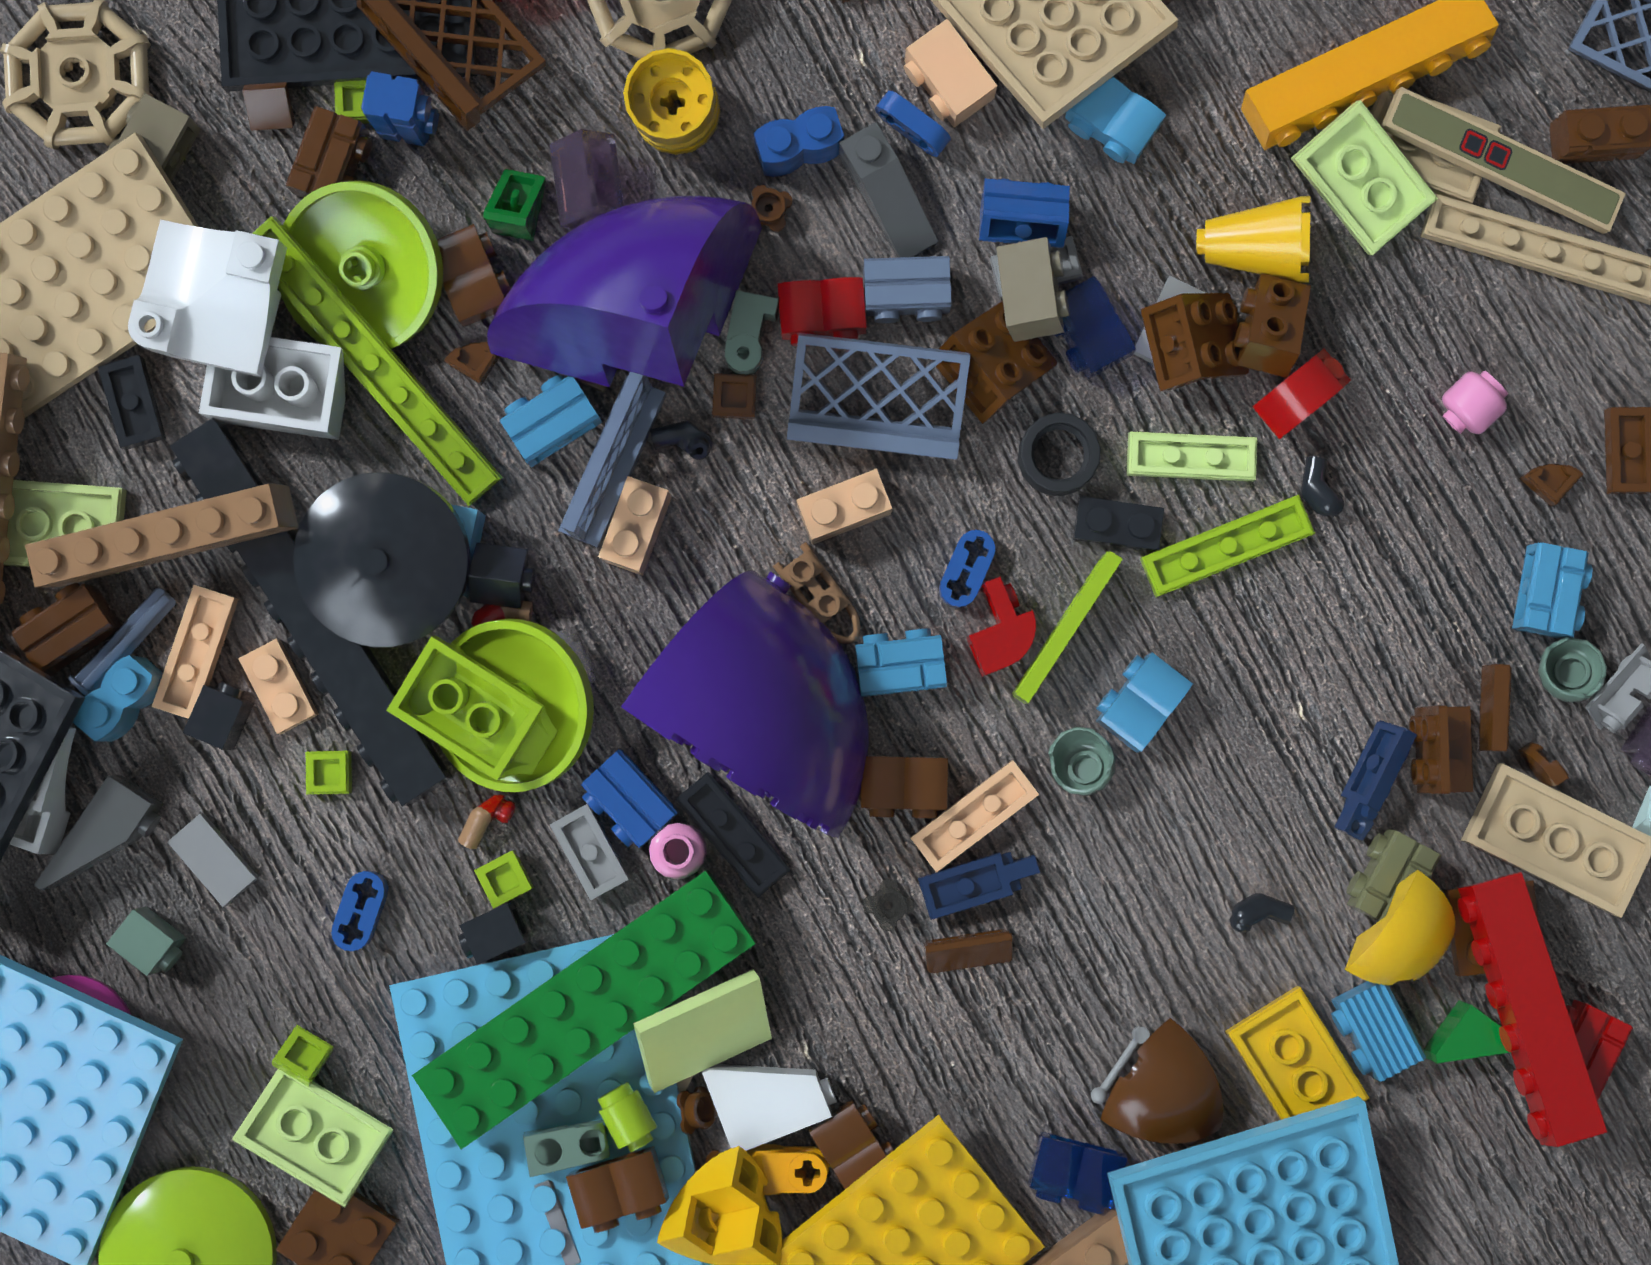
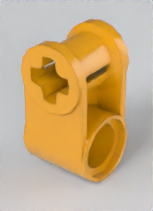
[746,1144,830,1195]

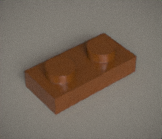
[1604,407,1651,494]

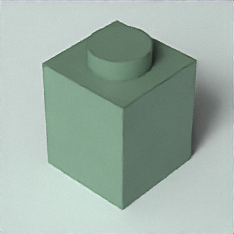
[106,906,187,976]

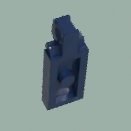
[1334,720,1417,841]
[918,851,1040,920]

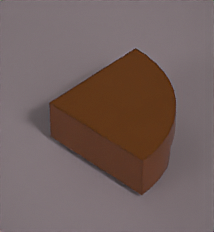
[444,342,500,386]
[1519,464,1583,507]
[1518,742,1569,786]

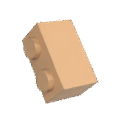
[904,19,997,128]
[796,469,893,545]
[598,476,672,576]

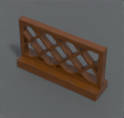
[356,0,546,131]

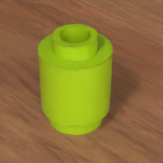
[597,1082,657,1152]

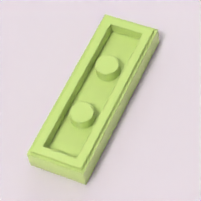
[1127,432,1257,482]

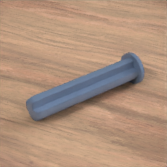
[68,587,176,696]

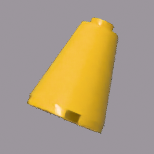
[1196,196,1310,283]

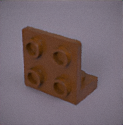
[1141,293,1249,391]
[931,301,1057,424]
[1409,705,1473,794]

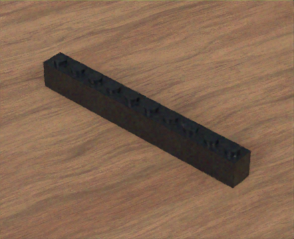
[170,418,453,806]

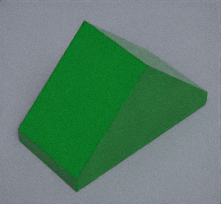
[483,169,546,241]
[1423,1000,1511,1063]

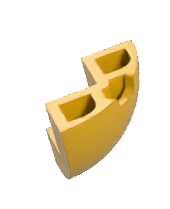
[1345,870,1456,985]
[657,1146,782,1265]

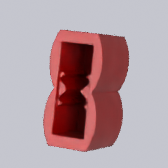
[778,277,867,346]

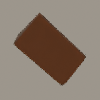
[923,929,1012,973]

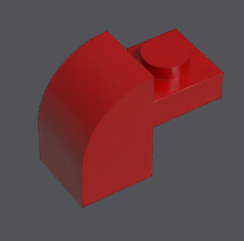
[1252,348,1351,439]
[966,577,1036,677]

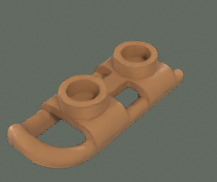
[773,542,861,644]

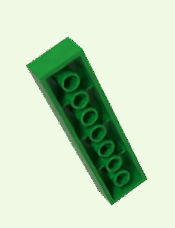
[412,870,757,1150]

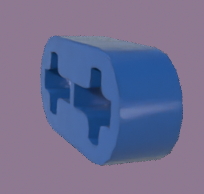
[875,90,951,157]
[939,530,995,608]
[331,870,389,951]

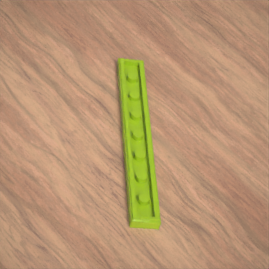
[252,216,503,506]

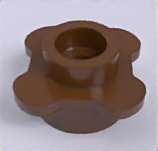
[752,185,792,232]
[677,1086,717,1134]

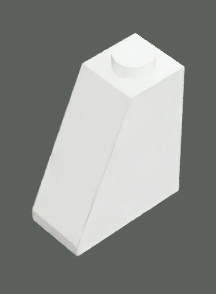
[702,1064,837,1151]

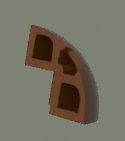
[1101,1018,1223,1144]

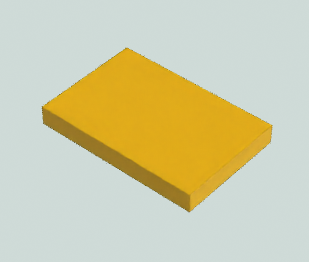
[1225,986,1370,1120]

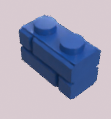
[361,71,439,146]
[979,178,1070,248]
[581,749,679,848]

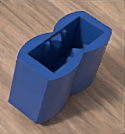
[754,106,844,177]

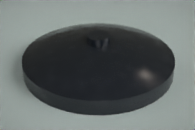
[293,472,471,647]

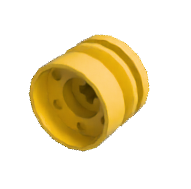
[623,48,721,155]

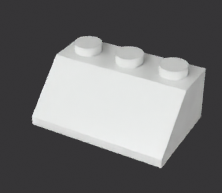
[199,337,346,440]

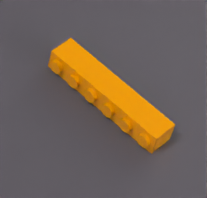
[1241,0,1499,151]

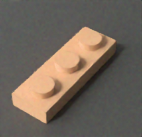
[152,585,239,719]
[910,760,1039,873]

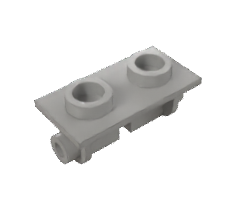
[1586,643,1651,733]

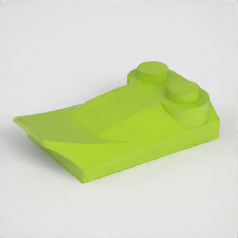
[386,635,558,781]

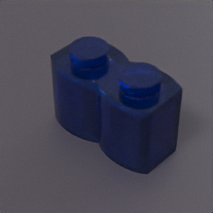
[1054,276,1136,379]
[1028,1131,1128,1214]

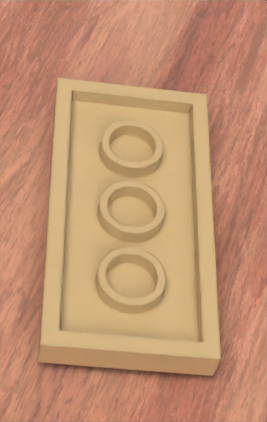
[1461,763,1651,918]

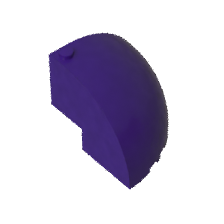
[487,196,762,387]
[621,570,869,838]

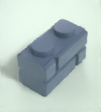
[863,256,951,323]

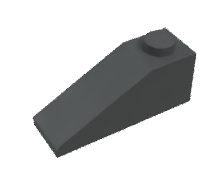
[839,122,938,258]
[34,775,164,890]

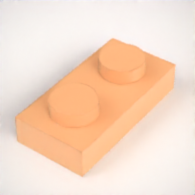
[238,639,319,734]

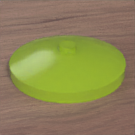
[279,181,443,349]
[439,619,594,792]
[98,1166,277,1265]

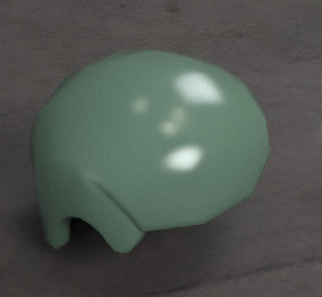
[1538,637,1607,702]
[1048,727,1115,796]

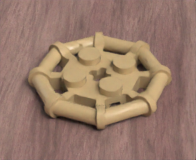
[0,0,153,150]
[587,0,732,59]

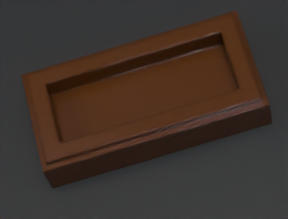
[1478,664,1512,752]

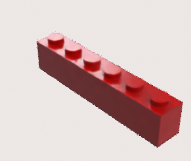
[1458,872,1607,1147]

